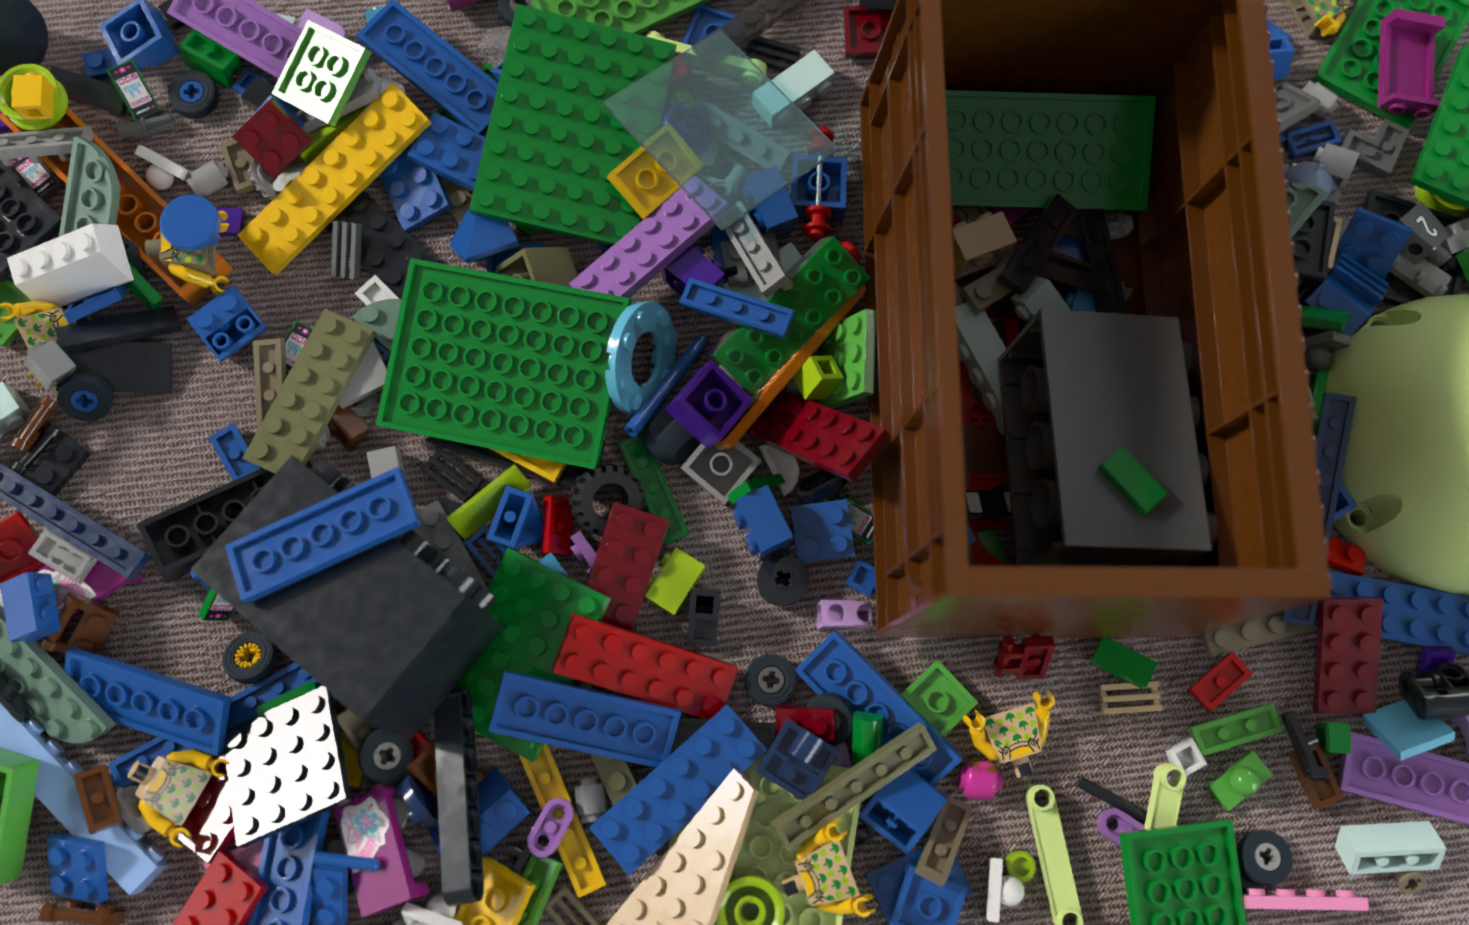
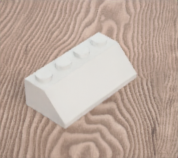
[7,223,134,308]

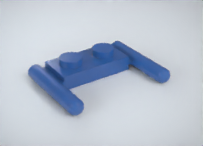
[313,851,381,925]

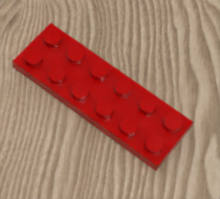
[552,613,739,719]

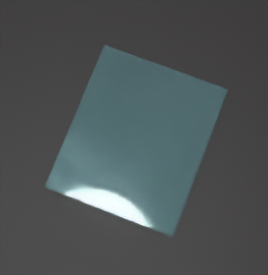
[603,29,838,230]

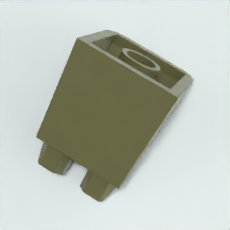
[495,247,581,287]

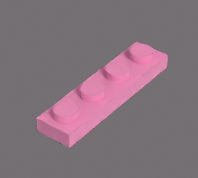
[1243,888,1369,911]

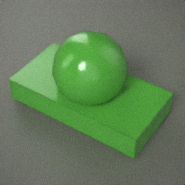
[1206,751,1273,811]

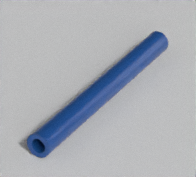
[624,334,709,437]

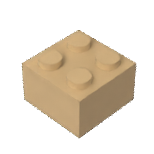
[952,211,1017,280]

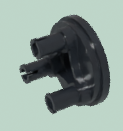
[0,0,48,75]

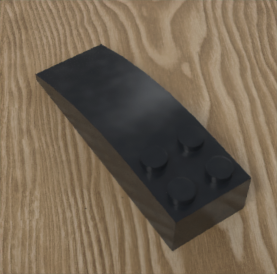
[136,461,313,583]

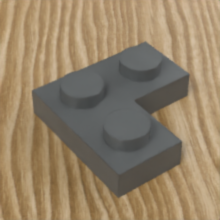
[1341,119,1410,178]

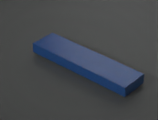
[679,278,796,340]

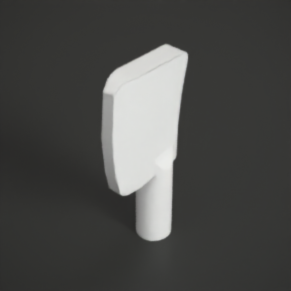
[273,161,311,191]

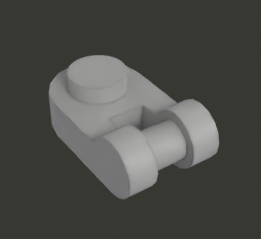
[115,785,152,835]

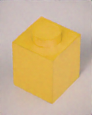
[11,72,55,119]

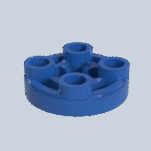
[160,194,221,252]

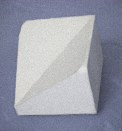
[1166,738,1208,776]

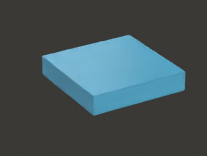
[1363,699,1455,761]

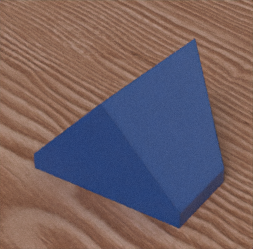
[486,486,543,549]

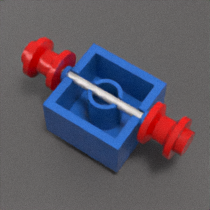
[790,126,847,240]

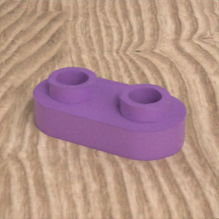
[527,798,574,857]
[1097,809,1144,848]

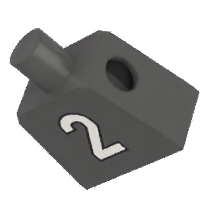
[1397,201,1452,268]

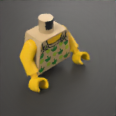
[0,301,92,387]
[963,690,1055,778]
[128,750,229,848]
[782,818,875,917]

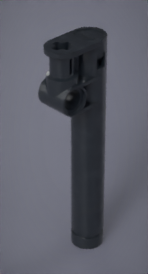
[1398,663,1469,720]

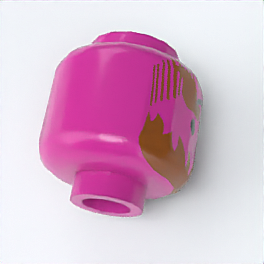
[957,759,1003,800]

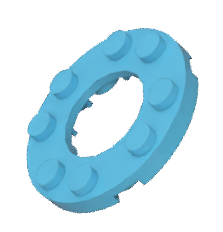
[605,301,678,415]

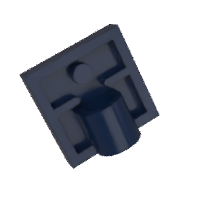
[756,719,839,800]

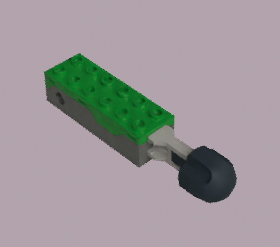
[642,236,870,464]

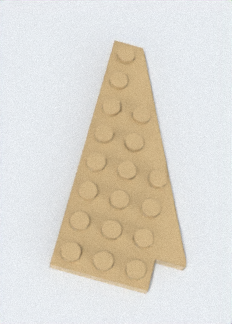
[607,769,759,925]

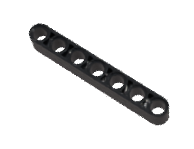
[433,687,484,907]

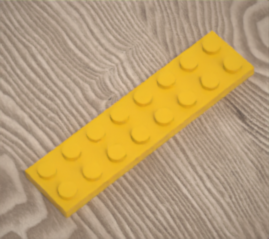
[238,82,432,275]

